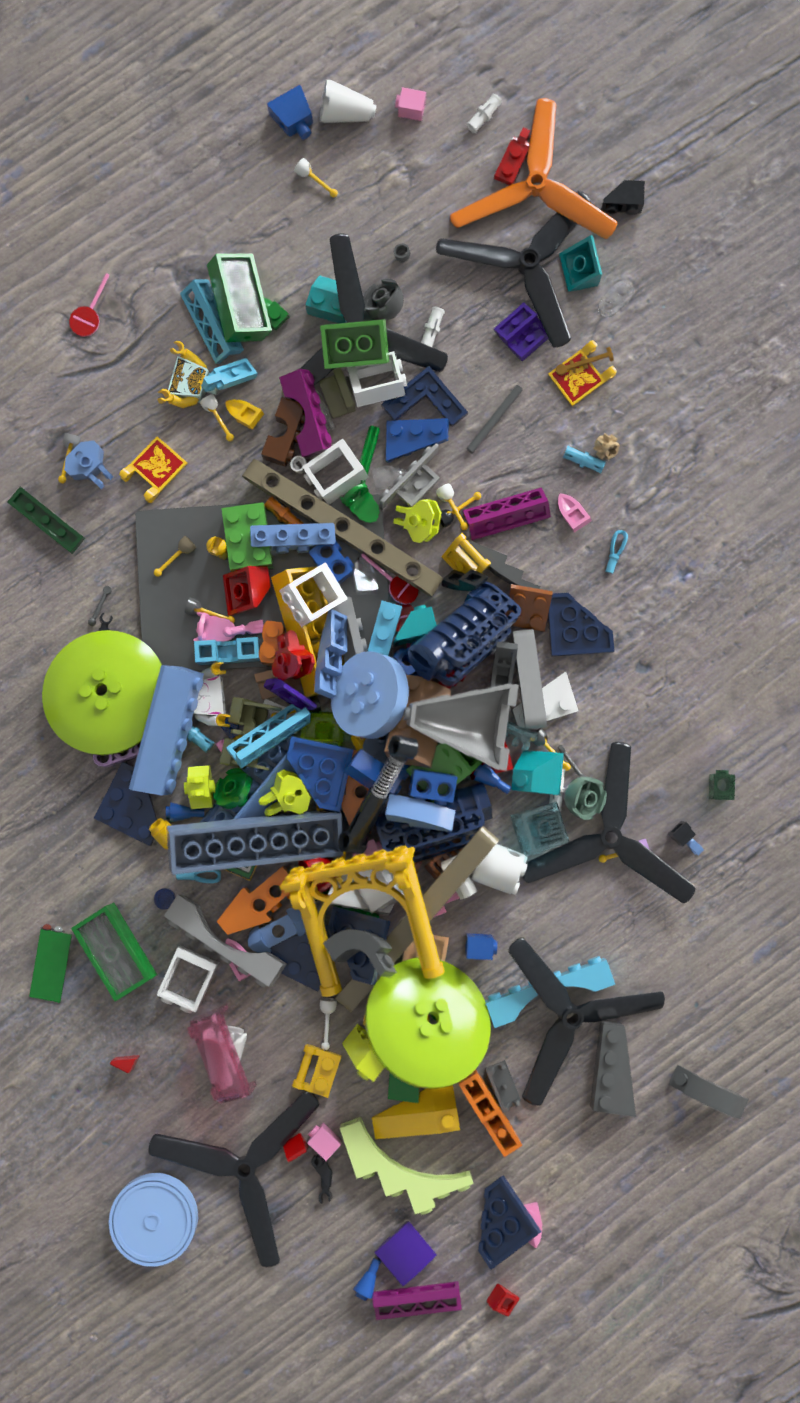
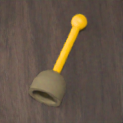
[154,536,197,577]

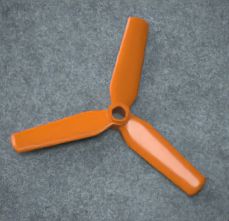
[450,98,617,239]

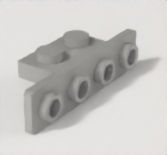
[379,444,440,509]
[333,597,368,663]

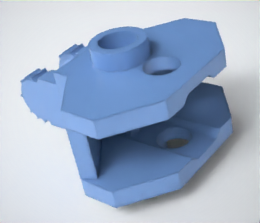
[64,440,113,489]

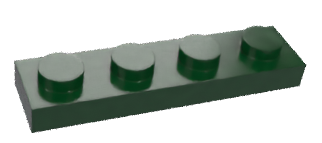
[7,487,85,554]

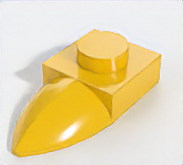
[225,399,264,430]

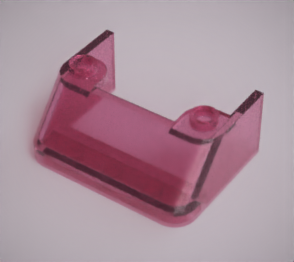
[188,1004,257,1104]

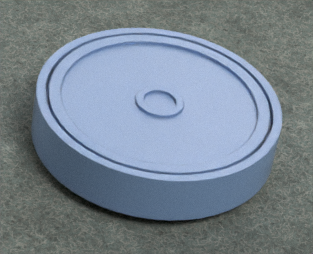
[331,651,409,739]
[109,1173,198,1267]

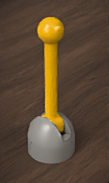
[58,433,81,484]

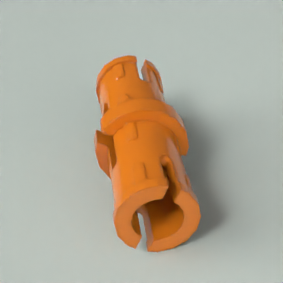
[264,496,304,525]

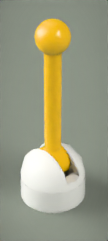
[294,158,338,198]
[200,394,234,441]
[436,484,468,531]

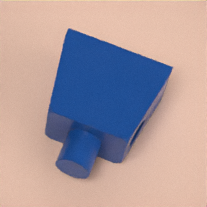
[267,85,313,140]

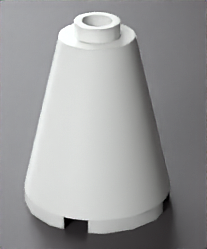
[319,80,376,123]

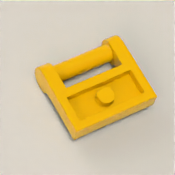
[441,533,491,574]
[292,1044,342,1098]

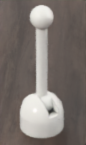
[320,998,337,1051]

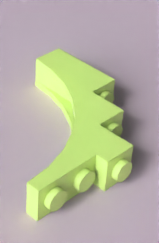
[340,1117,473,1215]

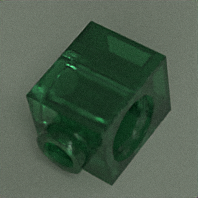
[709,770,735,800]

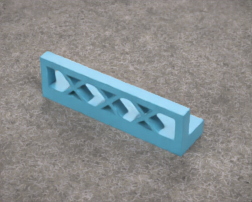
[180,279,244,364]
[226,704,310,769]

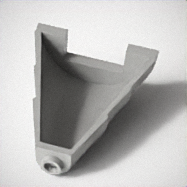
[403,684,519,771]

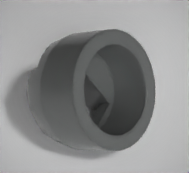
[393,243,410,262]

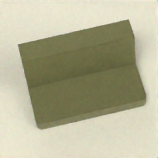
[319,367,356,419]

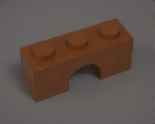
[261,397,305,467]

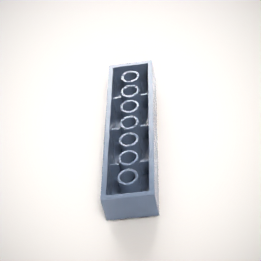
[166,809,343,875]

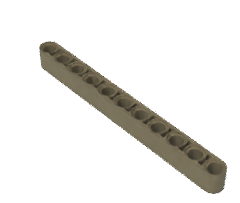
[335,826,499,1013]

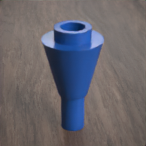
[473,763,511,794]
[165,802,204,823]
[353,1258,381,1301]

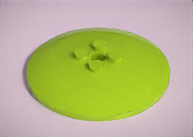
[42,630,162,755]
[365,958,491,1089]

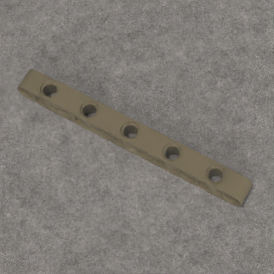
[242,459,443,597]

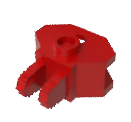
[272,630,315,681]

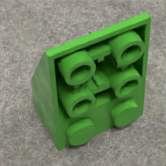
[406,742,482,803]

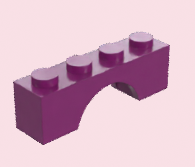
[279,369,332,458]

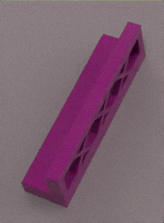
[463,487,551,540]
[373,1281,462,1320]

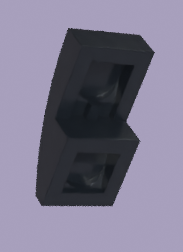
[442,569,488,591]

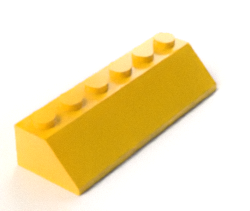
[271,566,345,697]

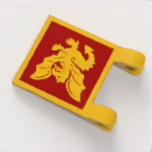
[548,340,617,407]
[119,436,188,503]

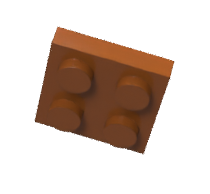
[506,584,553,631]

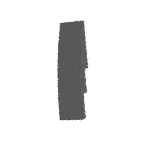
[469,541,541,589]

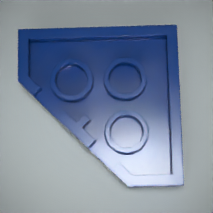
[286,736,354,812]

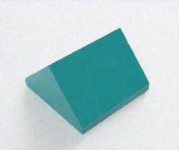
[559,235,602,292]

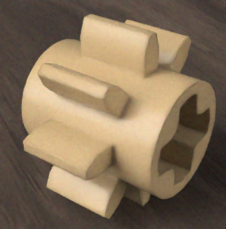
[593,433,620,460]

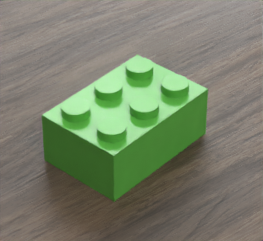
[320,319,389,369]
[221,502,274,572]

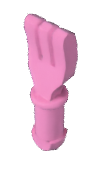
[223,620,264,637]

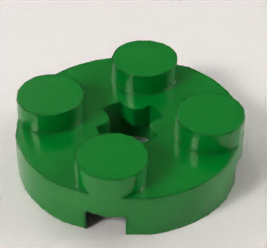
[213,768,253,809]

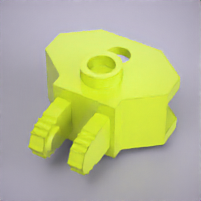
[393,499,441,543]
[184,765,215,809]
[258,769,311,816]

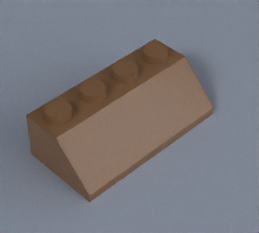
[384,675,451,768]

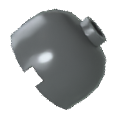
[363,279,404,321]

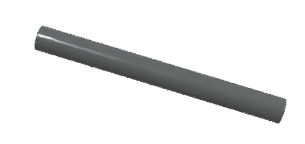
[466,385,523,453]

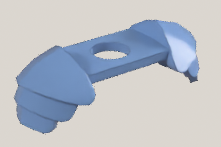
[248,908,306,953]

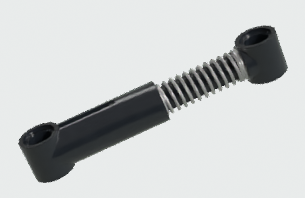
[338,735,419,854]

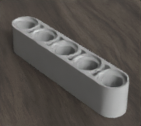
[512,629,547,730]

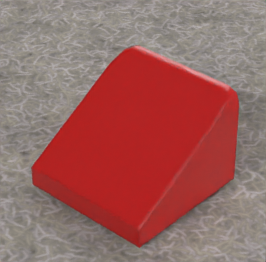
[110,1055,140,1073]
[283,1133,308,1162]
[487,1283,520,1317]

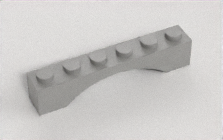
[164,894,287,988]

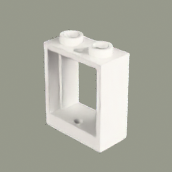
[347,352,407,407]
[302,439,369,505]
[279,563,347,627]
[157,946,219,1013]

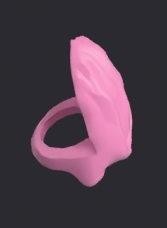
[193,612,235,641]

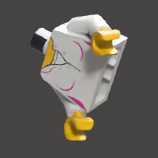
[193,662,230,727]

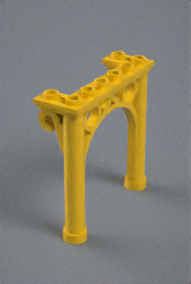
[280,846,445,997]

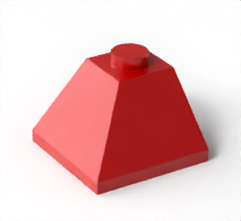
[223,566,270,616]

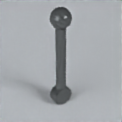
[88,586,112,626]
[558,745,586,777]

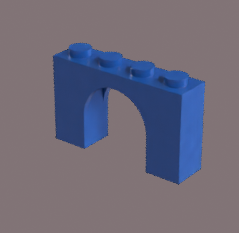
[344,749,411,799]

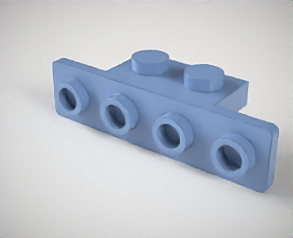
[250,523,336,554]

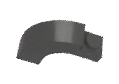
[490,642,518,710]
[323,929,397,978]
[669,1065,749,1119]

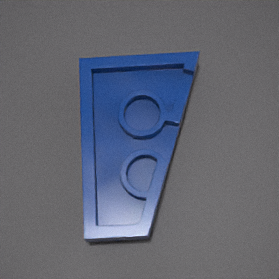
[386,418,449,463]

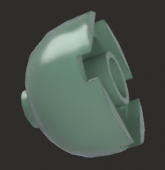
[564,777,607,820]

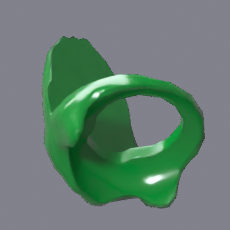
[340,480,380,523]

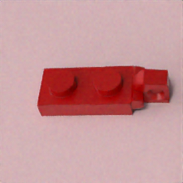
[494,127,530,185]

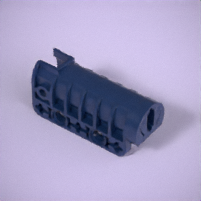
[408,582,521,686]
[375,782,493,863]

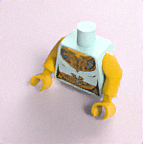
[157,341,218,408]

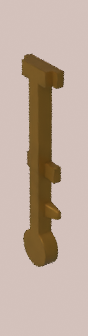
[556,347,614,375]

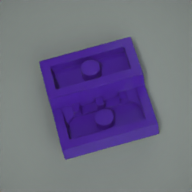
[493,303,548,362]
[263,678,317,711]
[374,1221,437,1286]

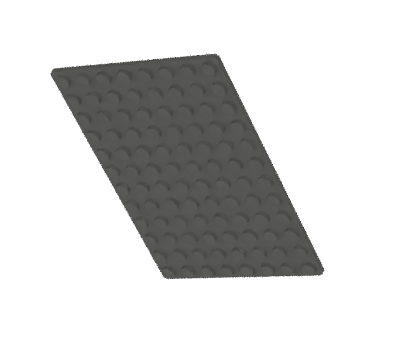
[135,494,392,671]

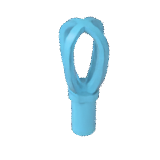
[605,530,628,574]
[176,870,221,884]

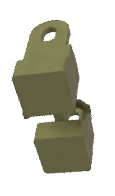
[220,697,282,771]

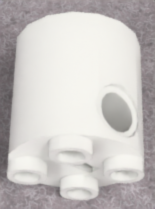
[470,844,527,895]

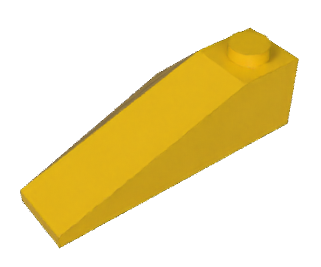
[372,1085,460,1139]

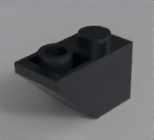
[600,180,645,215]

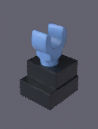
[668,821,704,856]

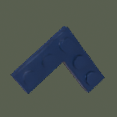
[381,366,468,427]

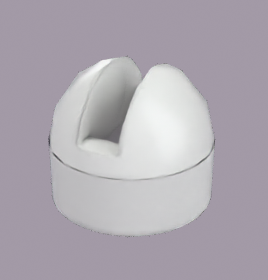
[290,456,307,474]

